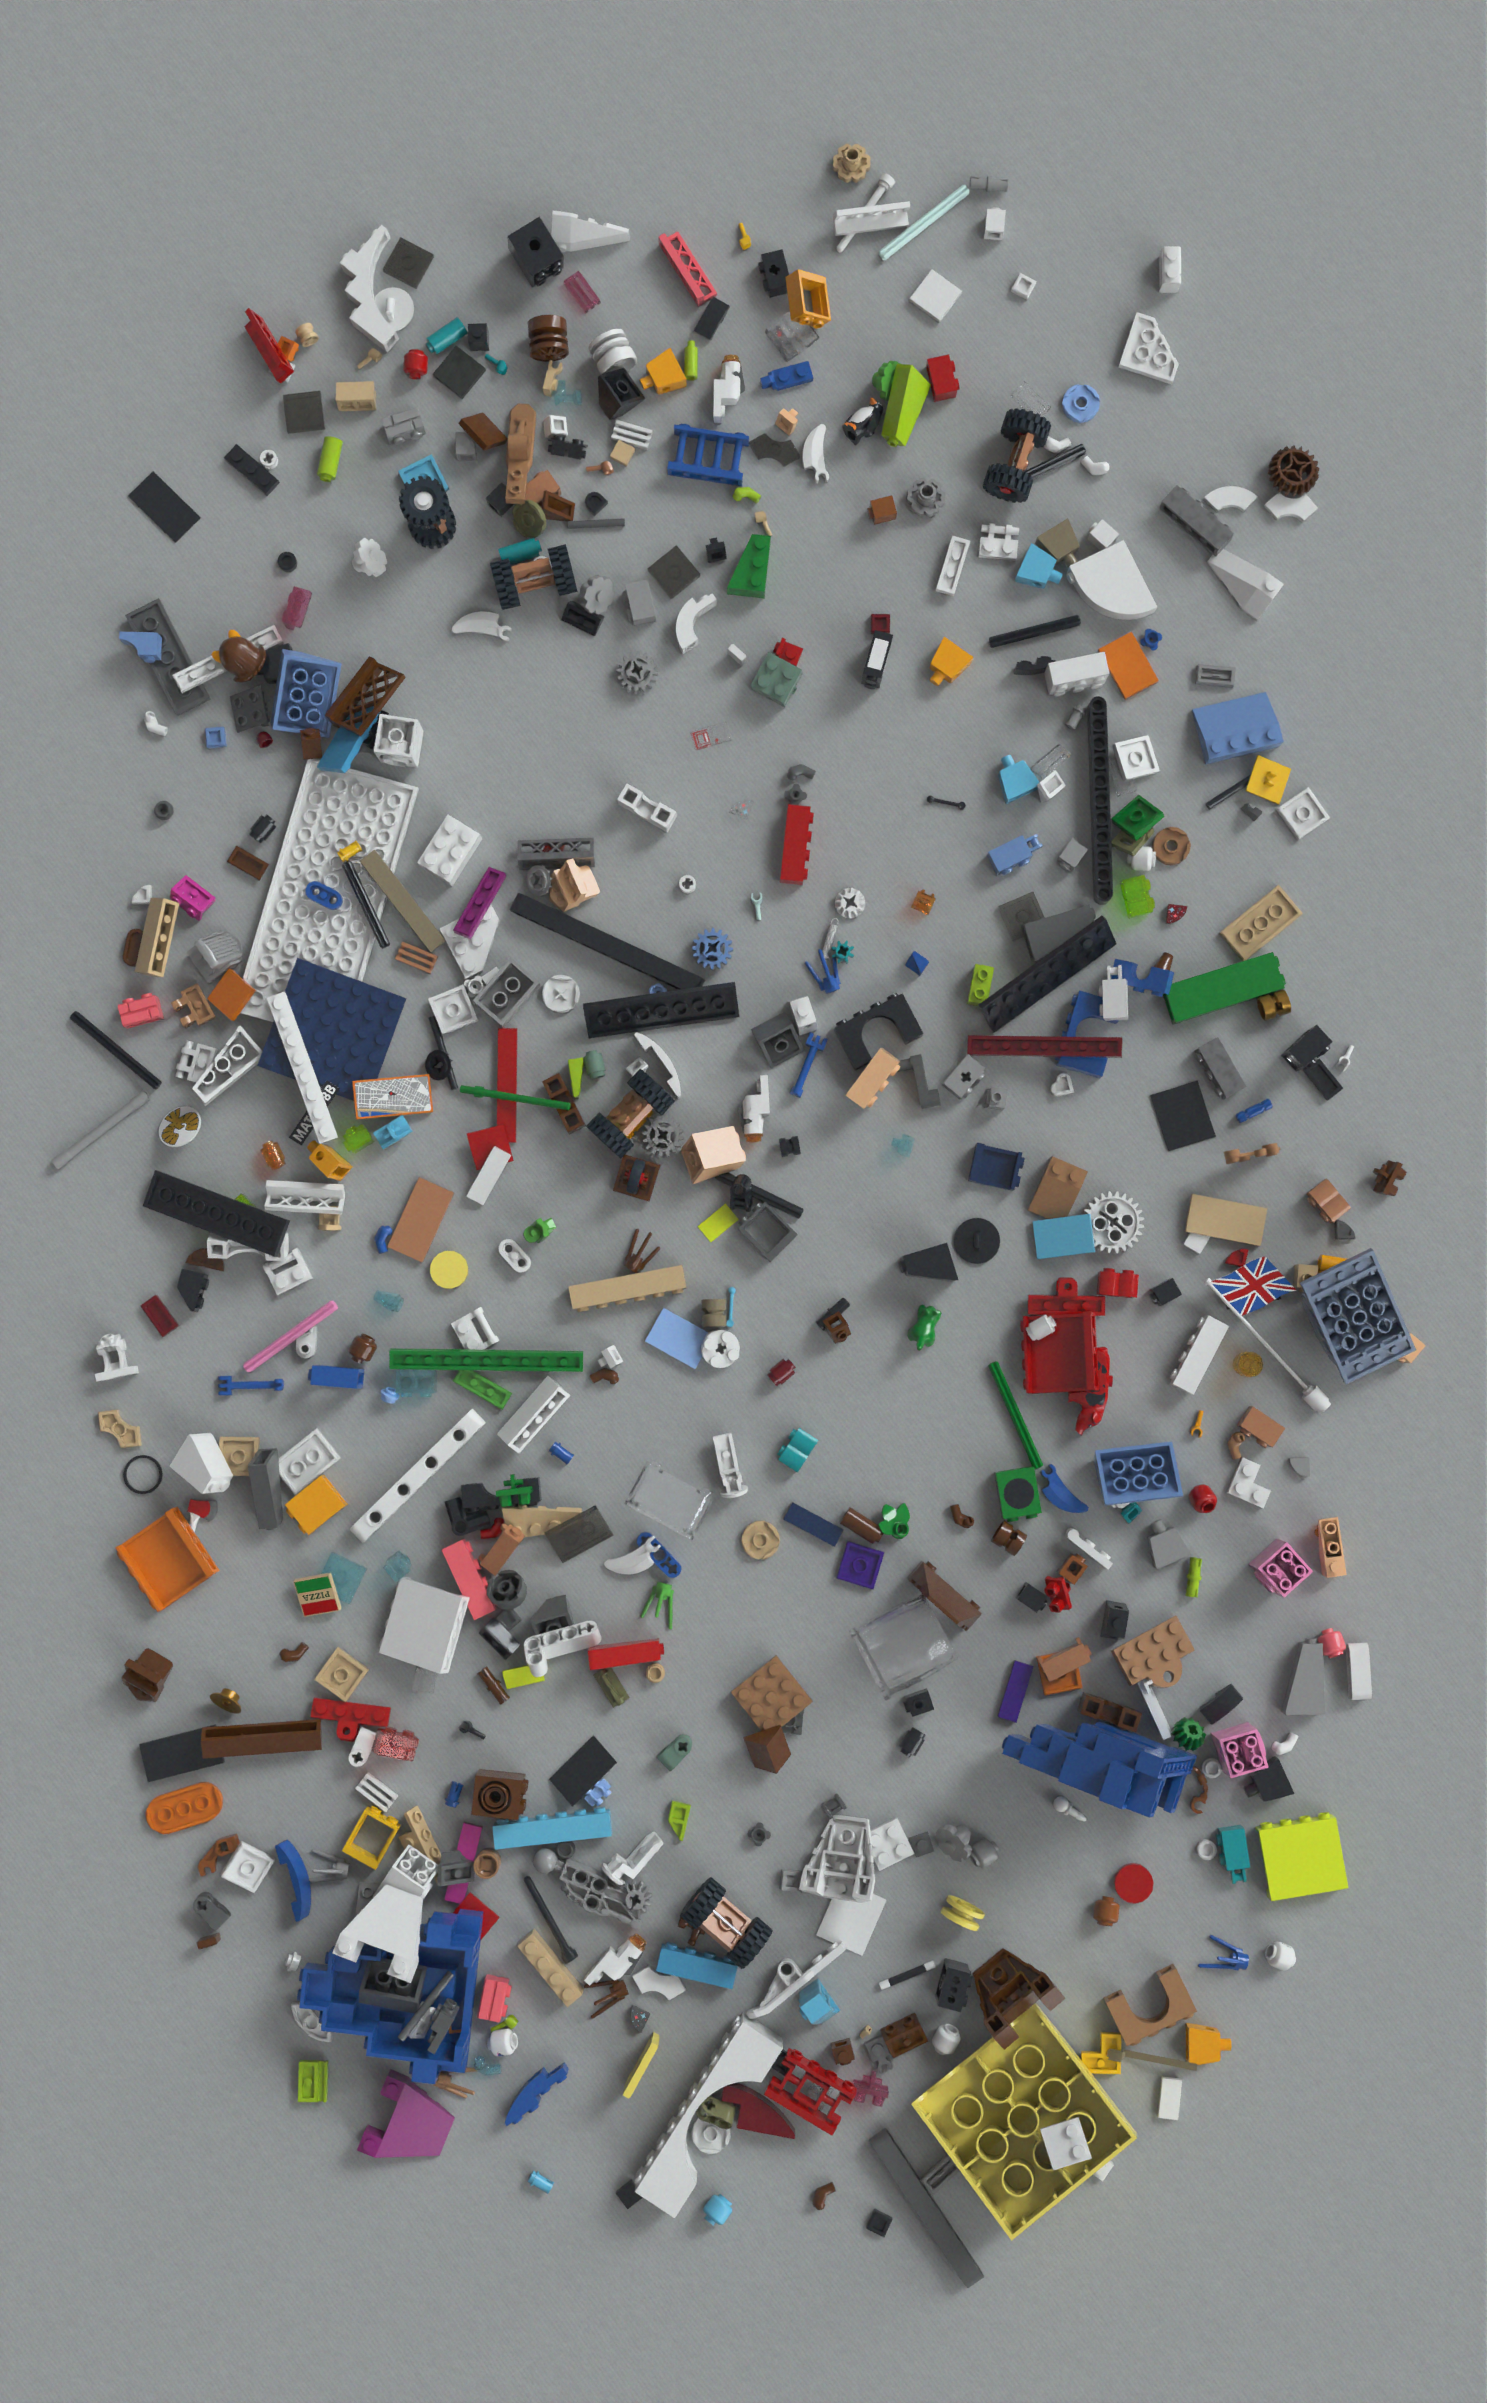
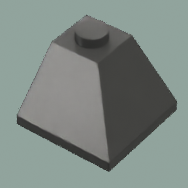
[530,1595,574,1635]

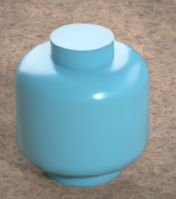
[703,2194,732,2226]

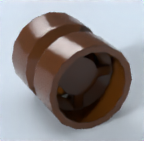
[991,1520,1027,1556]

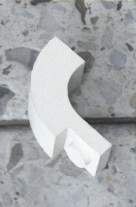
[676,593,717,654]

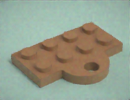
[1111,1616,1195,1688]

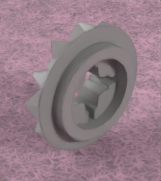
[526,865,553,896]

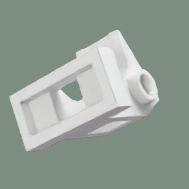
[95,1334,139,1382]

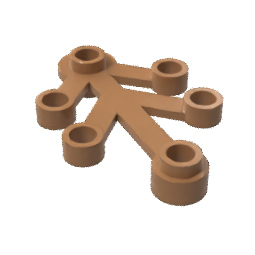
[1224,1143,1281,1164]

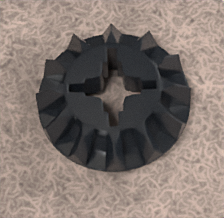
[425,1050,453,1080]

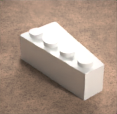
[192,1026,263,1106]

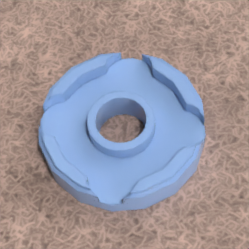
[1062,384,1100,423]

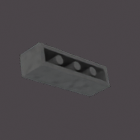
[1160,485,1234,556]

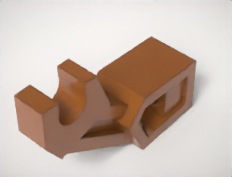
[198,1833,240,1877]

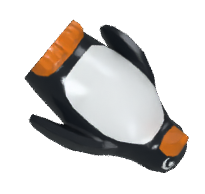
[842,397,884,446]

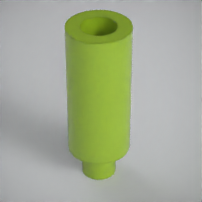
[684,340,698,381]

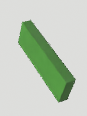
[453,1370,512,1410]

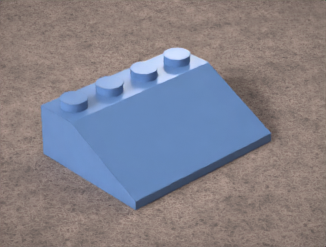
[270,649,342,738]
[1192,692,1284,765]
[1094,1441,1183,1506]

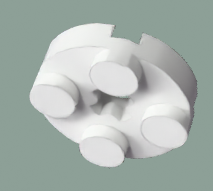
[700,1329,740,1368]

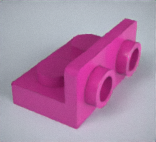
[170,875,216,921]

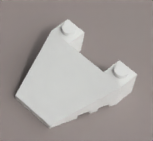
[333,1885,423,1983]

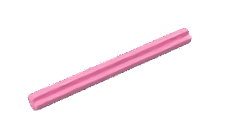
[243,1300,338,1372]

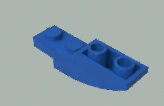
[505,2062,569,2126]

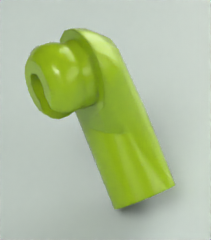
[732,487,762,504]

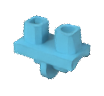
[373,1115,413,1150]

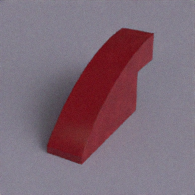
[722,2083,795,2139]

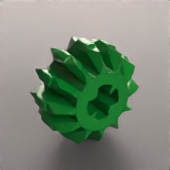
[1171,1717,1207,1751]

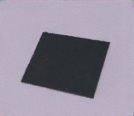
[1150,1080,1216,1151]

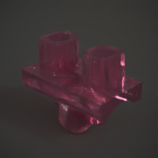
[853,2071,889,2107]

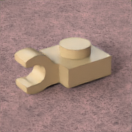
[543,360,563,397]

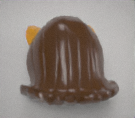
[211,630,266,683]

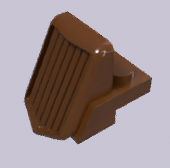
[121,1648,173,1703]

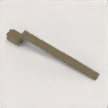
[1107,2049,1197,2071]

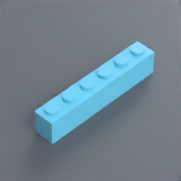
[492,1807,613,1850]

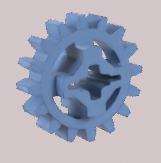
[692,928,733,970]

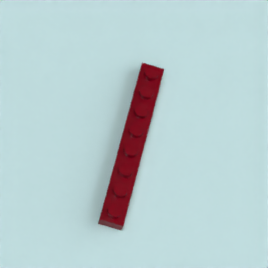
[967,1035,1123,1058]

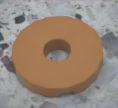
[1152,827,1191,865]

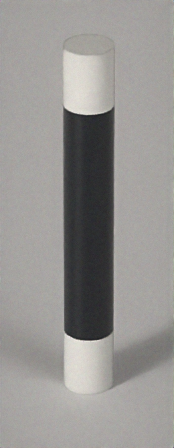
[879,1960,936,1990]

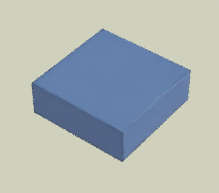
[205,726,227,748]

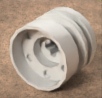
[588,329,637,375]

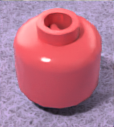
[1317,1628,1346,1659]

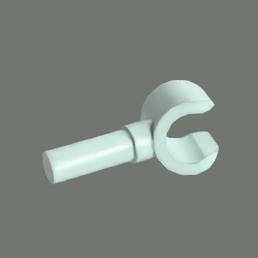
[751,893,762,920]

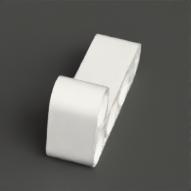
[524,1621,601,1677]

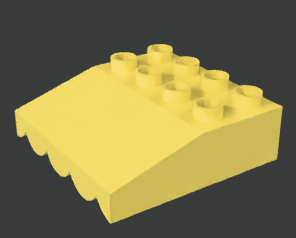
[911,2003,1137,2241]

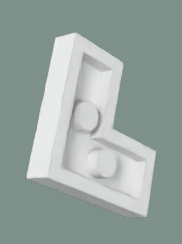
[1226,1457,1271,1509]

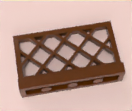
[325,656,406,736]

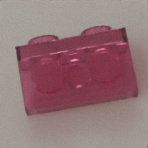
[282,586,312,630]

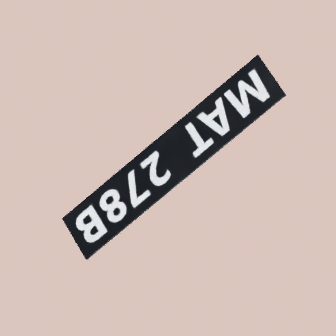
[289,1081,340,1146]

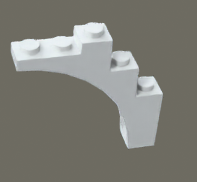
[340,225,399,353]

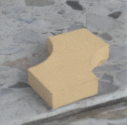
[98,1410,142,1448]

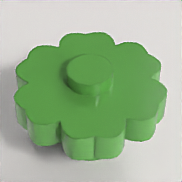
[872,361,901,401]

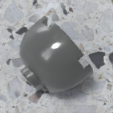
[487,1570,527,1610]

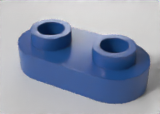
[305,881,343,910]

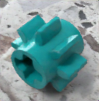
[831,940,854,964]

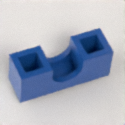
[1111,959,1174,997]

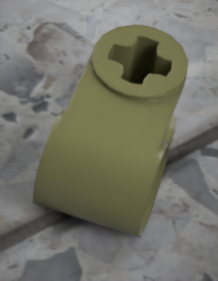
[696,2096,736,2129]

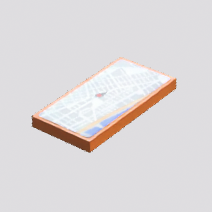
[352,1074,433,1119]

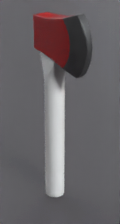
[187,1499,218,1532]

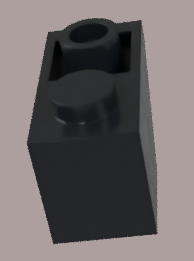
[177,1269,209,1312]

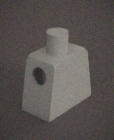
[1147,1519,1191,1569]

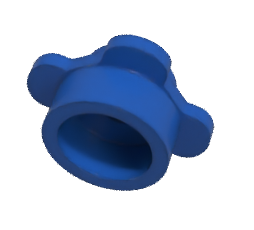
[1140,629,1162,651]

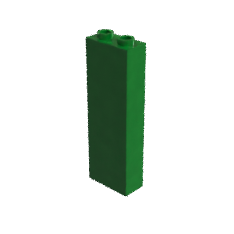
[1163,952,1286,1025]

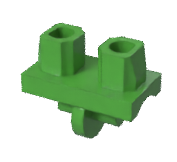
[523,1218,556,1243]

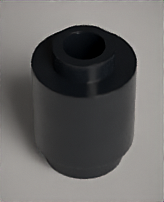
[249,814,276,843]
[899,1727,926,1757]

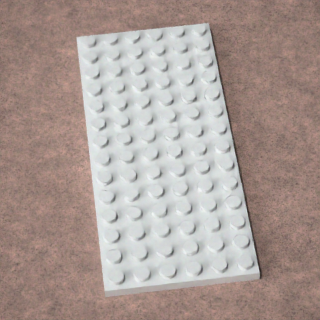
[240,759,419,1022]

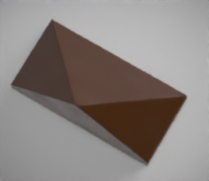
[542,490,575,522]

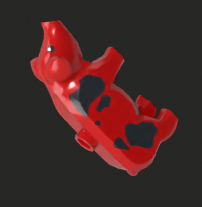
[1068,1347,1113,1436]

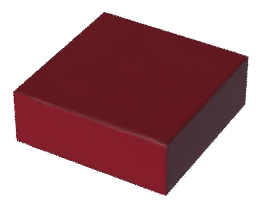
[871,614,890,634]

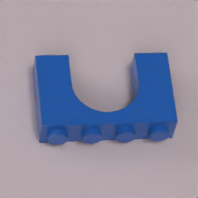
[1054,991,1119,1079]

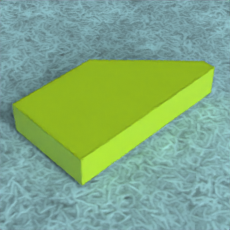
[668,1800,691,1841]

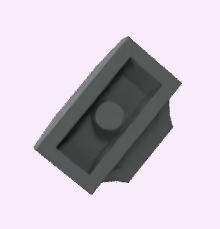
[437,1850,475,1886]

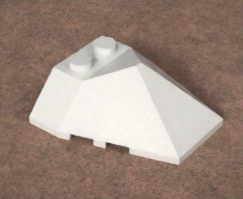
[799,1815,875,1903]

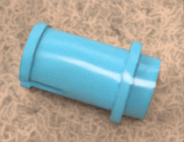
[527,2171,554,2194]

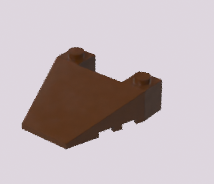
[907,1561,982,1631]
[973,1948,1066,2050]

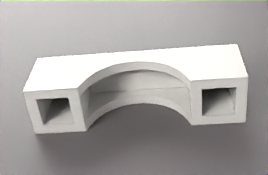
[207,1232,289,1261]

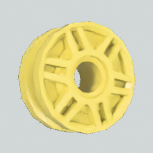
[940,1895,985,1931]

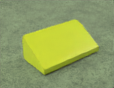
[502,1664,545,1689]

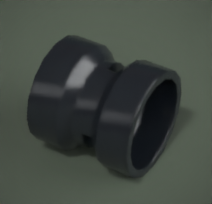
[779,1136,801,1157]

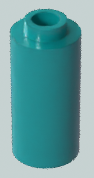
[425,317,468,355]
[498,537,542,565]

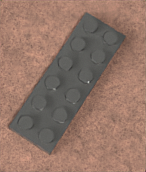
[125,598,211,716]

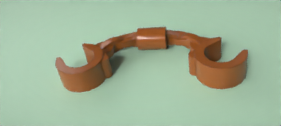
[1190,1766,1208,1814]

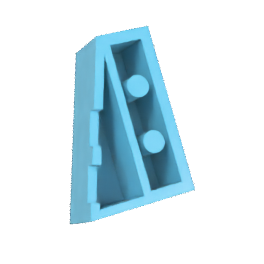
[798,1979,840,2024]

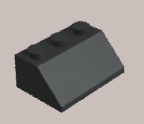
[359,1958,427,2014]

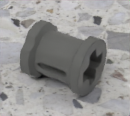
[821,1793,847,1819]

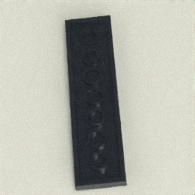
[978,915,1117,1033]
[583,982,740,1039]
[143,1170,290,1257]

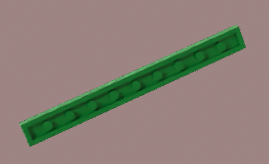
[389,1348,583,1372]

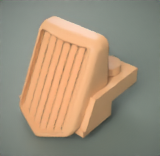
[549,859,600,912]

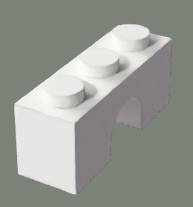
[617,784,677,833]

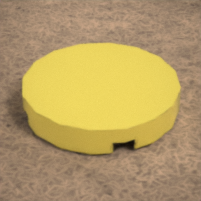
[430,1251,468,1289]

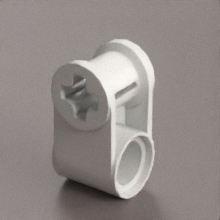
[349,1727,380,1767]

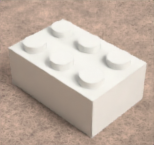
[1044,652,1110,696]
[417,815,482,886]

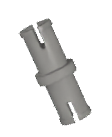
[969,176,1008,192]

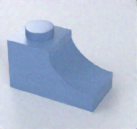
[119,631,162,663]

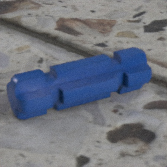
[1236,1099,1273,1123]

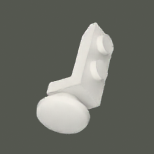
[712,1433,748,1498]
[601,1832,664,1886]

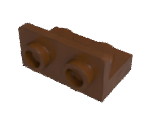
[881,2013,929,2058]

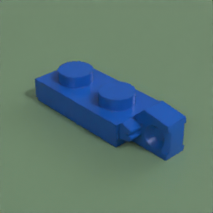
[760,361,814,391]

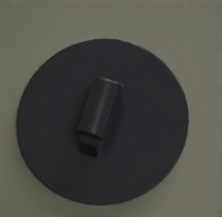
[954,1218,1000,1264]

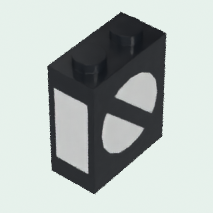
[861,630,893,689]

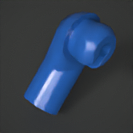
[374,1226,392,1254]

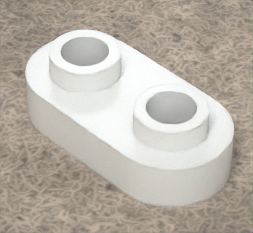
[499,1239,531,1273]
[296,1321,317,1358]

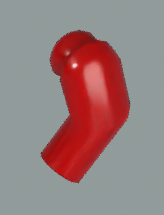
[480,1517,505,1539]

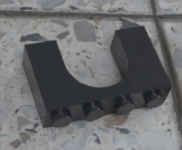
[834,993,924,1070]

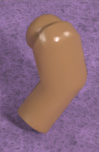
[1227,1431,1245,1460]

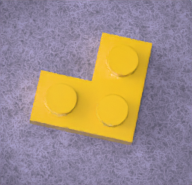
[1081,2032,1121,2074]

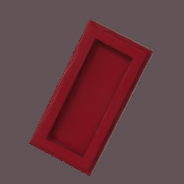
[140,1295,179,1337]

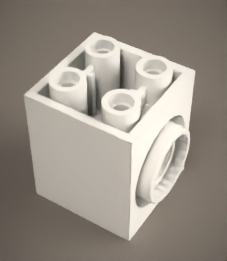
[374,714,424,768]
[373,1844,438,1899]

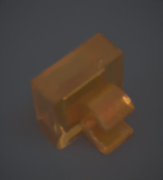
[911,889,936,915]

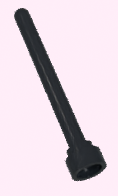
[524,1876,578,1964]

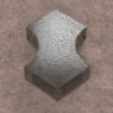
[749,433,800,467]

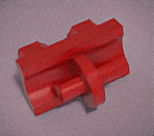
[1044,1576,1072,1613]

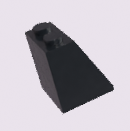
[898,1243,959,1282]

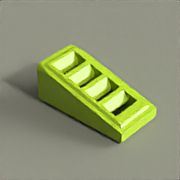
[568,1057,584,1099]

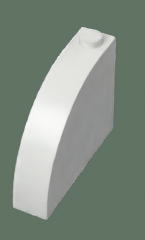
[1066,540,1157,620]

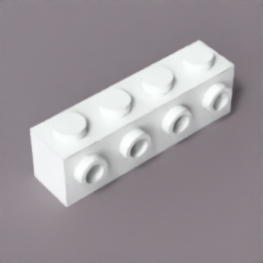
[1170,1315,1229,1395]
[497,1376,570,1453]

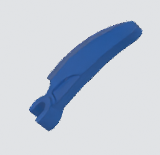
[1040,1464,1089,1513]

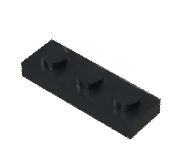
[224,444,280,496]

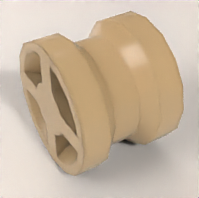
[295,323,319,347]

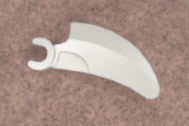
[802,424,829,483]
[452,611,512,641]
[604,1536,661,1574]

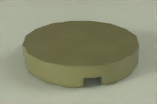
[512,500,546,538]

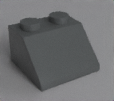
[751,1012,804,1068]

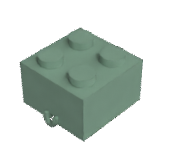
[751,652,803,707]

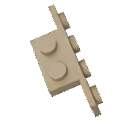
[399,1806,441,1883]

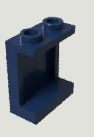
[968,1142,1025,1191]

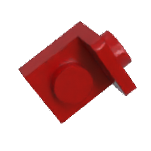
[773,637,803,667]

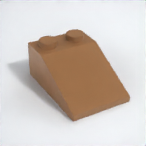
[1027,1156,1088,1219]

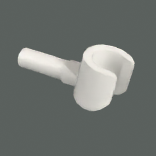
[1336,1045,1354,1071]

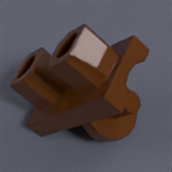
[1373,1160,1407,1196]

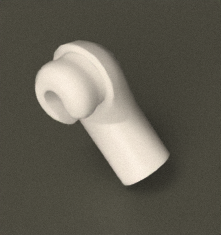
[1081,456,1109,475]
[144,711,168,736]

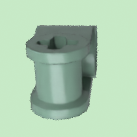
[656,1734,692,1771]

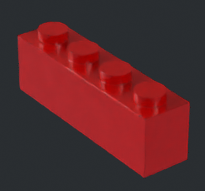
[780,804,814,885]

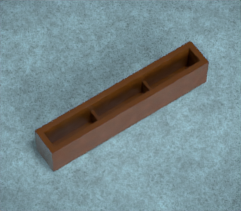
[201,1719,322,1759]

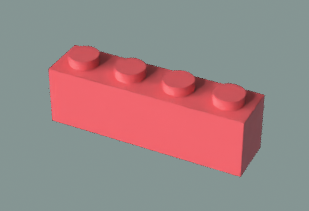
[441,1538,497,1620]

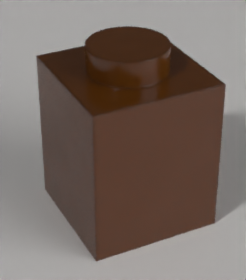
[300,728,322,760]

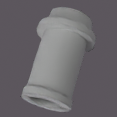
[1065,704,1087,730]

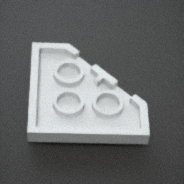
[1118,312,1179,385]
[440,905,500,980]

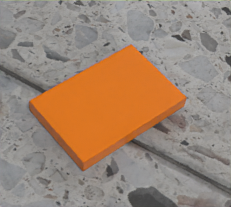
[1098,631,1159,700]

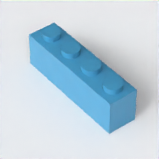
[656,1942,738,1989]

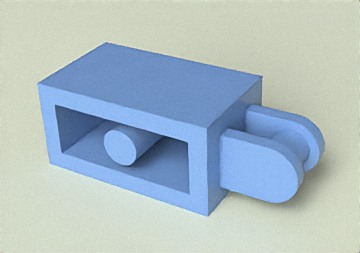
[987,834,1043,876]

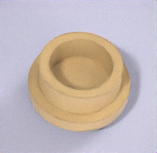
[646,1663,665,1683]

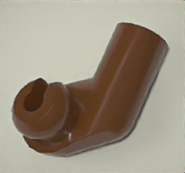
[812,2182,836,2210]

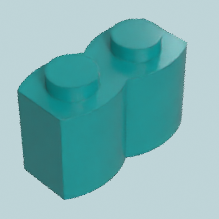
[777,1428,819,1473]

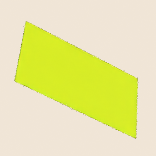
[698,1203,739,1242]

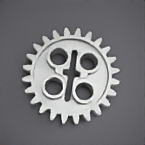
[1083,1191,1144,1253]

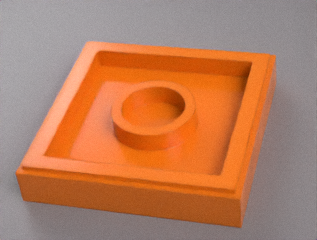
[207,968,256,1021]
[1036,1652,1083,1696]

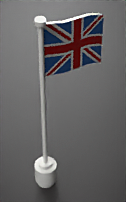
[1203,1257,1331,1414]

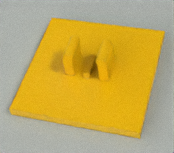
[1245,755,1291,805]

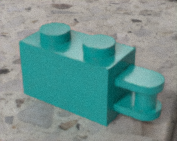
[1216,1825,1250,1884]

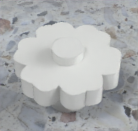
[352,538,387,577]

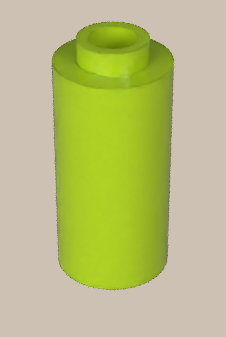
[317,436,343,482]

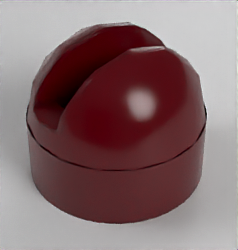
[256,731,273,748]

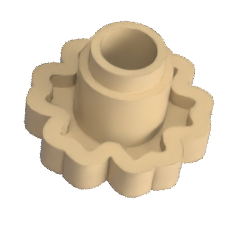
[833,144,871,183]

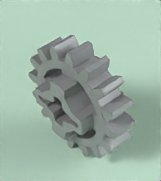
[617,651,658,694]
[642,1115,684,1157]

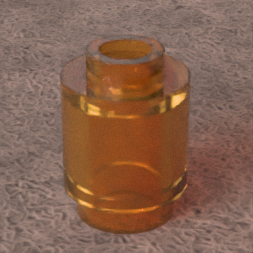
[260,1140,286,1170]

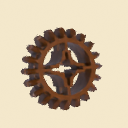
[1268,445,1320,497]

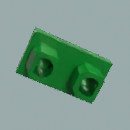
[496,1474,533,1507]

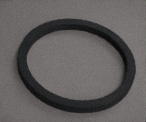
[123,1455,163,1494]

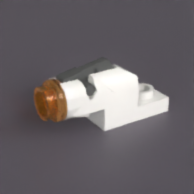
[713,355,745,424]
[738,1075,770,1143]
[584,1933,647,1986]

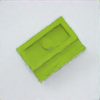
[298,2060,329,2102]

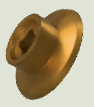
[210,1688,241,1714]

